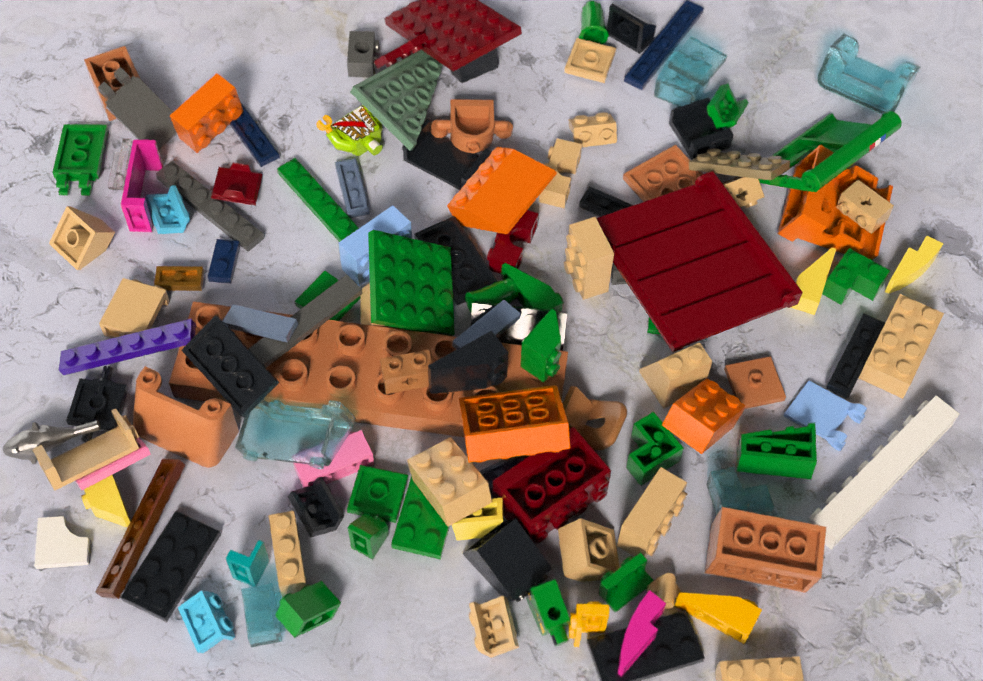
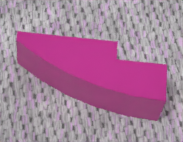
[618,590,666,677]

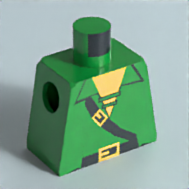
[526,579,570,646]

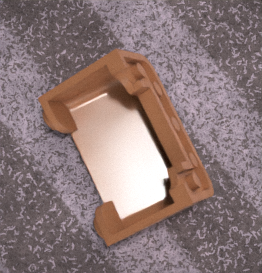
[133,366,239,468]

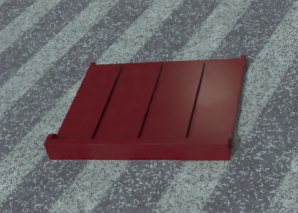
[596,171,803,352]

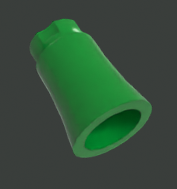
[579,1,608,45]
[465,278,519,313]

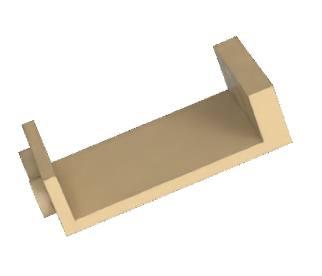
[32,409,139,491]

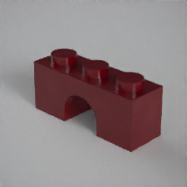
[487,210,539,274]

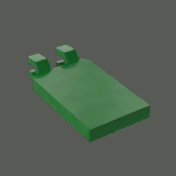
[52,124,109,196]

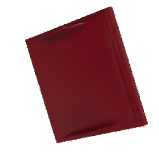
[211,162,263,205]

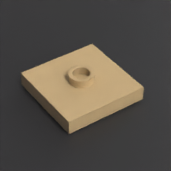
[564,38,616,83]

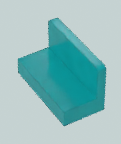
[225,540,270,588]

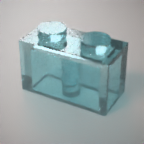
[241,583,286,648]

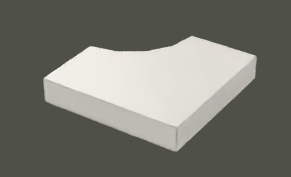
[34,516,90,569]

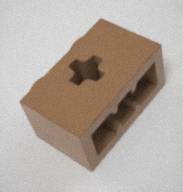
[380,350,432,394]

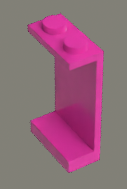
[121,139,163,232]

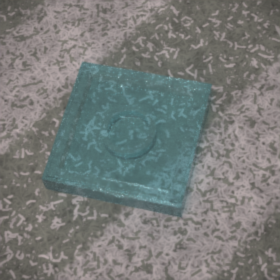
[668,36,727,87]

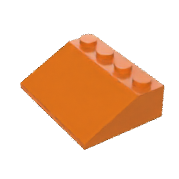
[447,147,557,234]
[459,385,570,463]

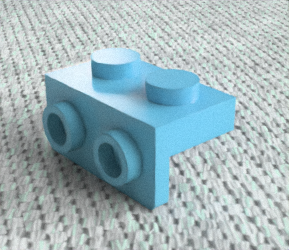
[145,185,190,234]

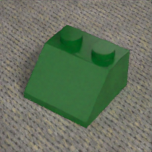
[520,309,561,382]

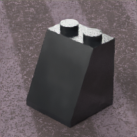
[462,518,553,602]

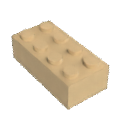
[859,294,944,399]

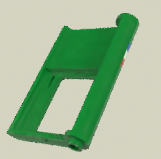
[759,111,902,192]

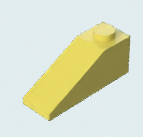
[791,248,836,315]

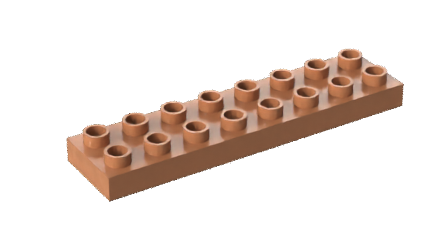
[169,302,568,437]

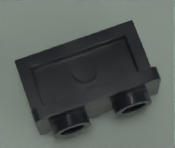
[288,477,344,538]

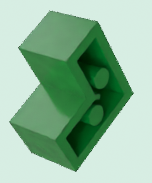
[822,248,890,305]
[626,411,684,486]

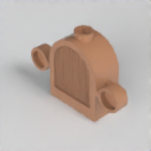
[431,99,513,153]

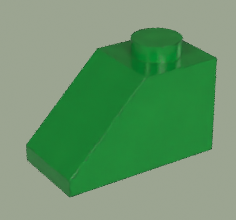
[348,513,389,560]

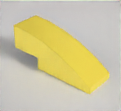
[885,236,944,294]

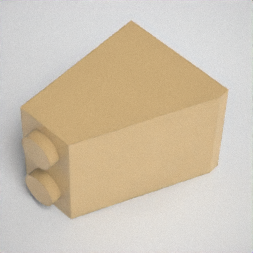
[639,342,712,409]

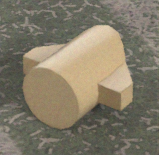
[647,573,682,609]

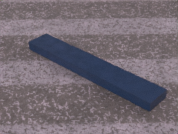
[624,0,704,90]

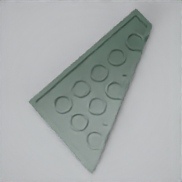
[350,50,443,151]

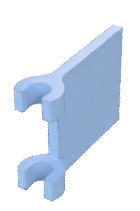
[784,381,867,451]

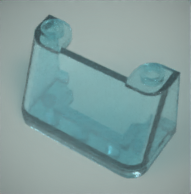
[817,34,921,115]
[235,399,356,469]

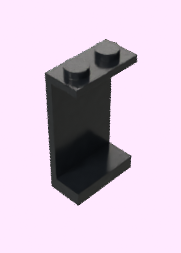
[402,118,492,190]

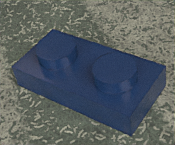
[208,239,240,284]

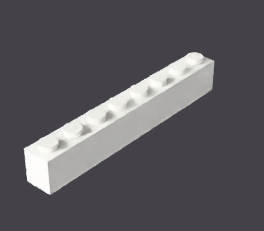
[809,395,959,550]

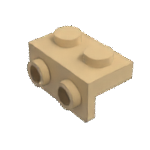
[569,113,617,147]
[469,596,519,658]

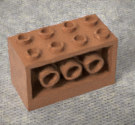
[705,507,826,593]

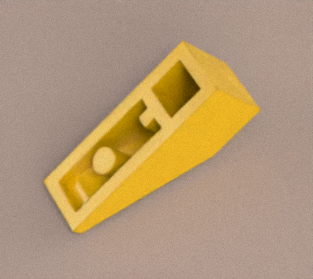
[674,592,762,644]

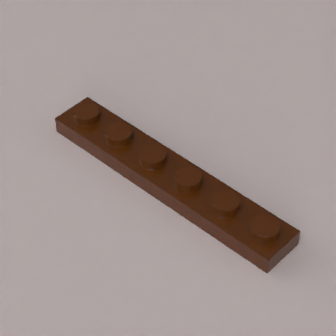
[95,459,185,599]

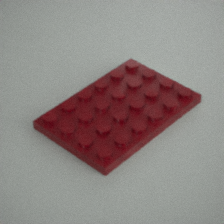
[384,0,522,71]

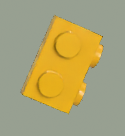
[569,601,609,647]

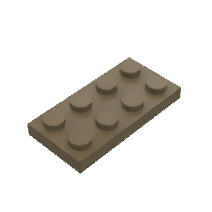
[689,149,790,180]

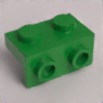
[707,84,749,129]
[598,552,654,612]

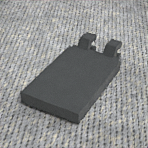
[98,67,177,150]

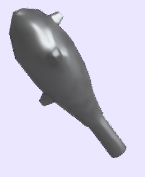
[3,420,101,464]

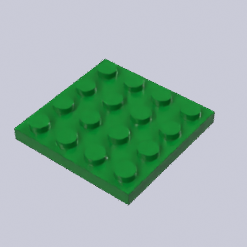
[368,230,455,336]

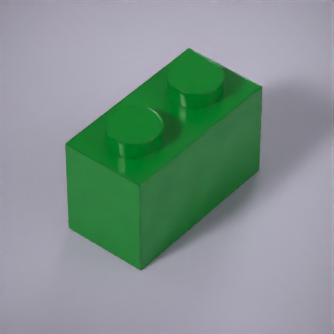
[275,581,341,638]

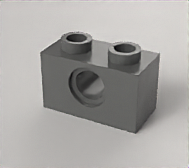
[347,31,379,77]

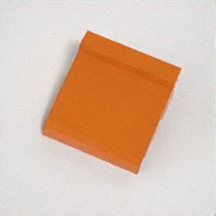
[777,145,893,260]

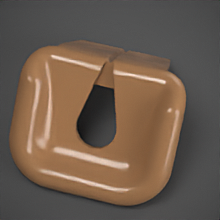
[562,386,627,451]

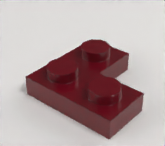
[374,33,429,69]

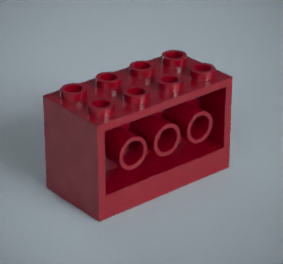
[492,427,611,544]

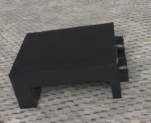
[669,98,734,160]

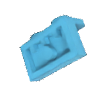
[178,590,236,653]

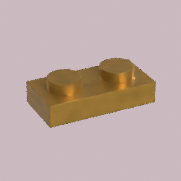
[154,266,204,291]

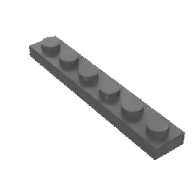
[156,161,264,252]

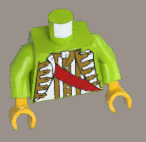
[317,105,383,156]

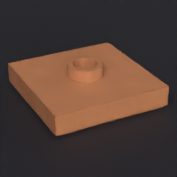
[724,356,786,409]

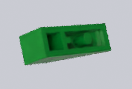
[501,263,564,311]

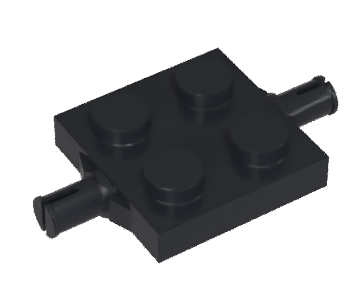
[66,366,129,442]

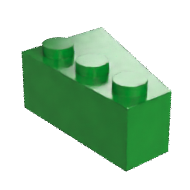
[737,422,817,480]

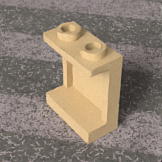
[99,278,170,338]

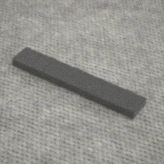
[249,275,363,367]

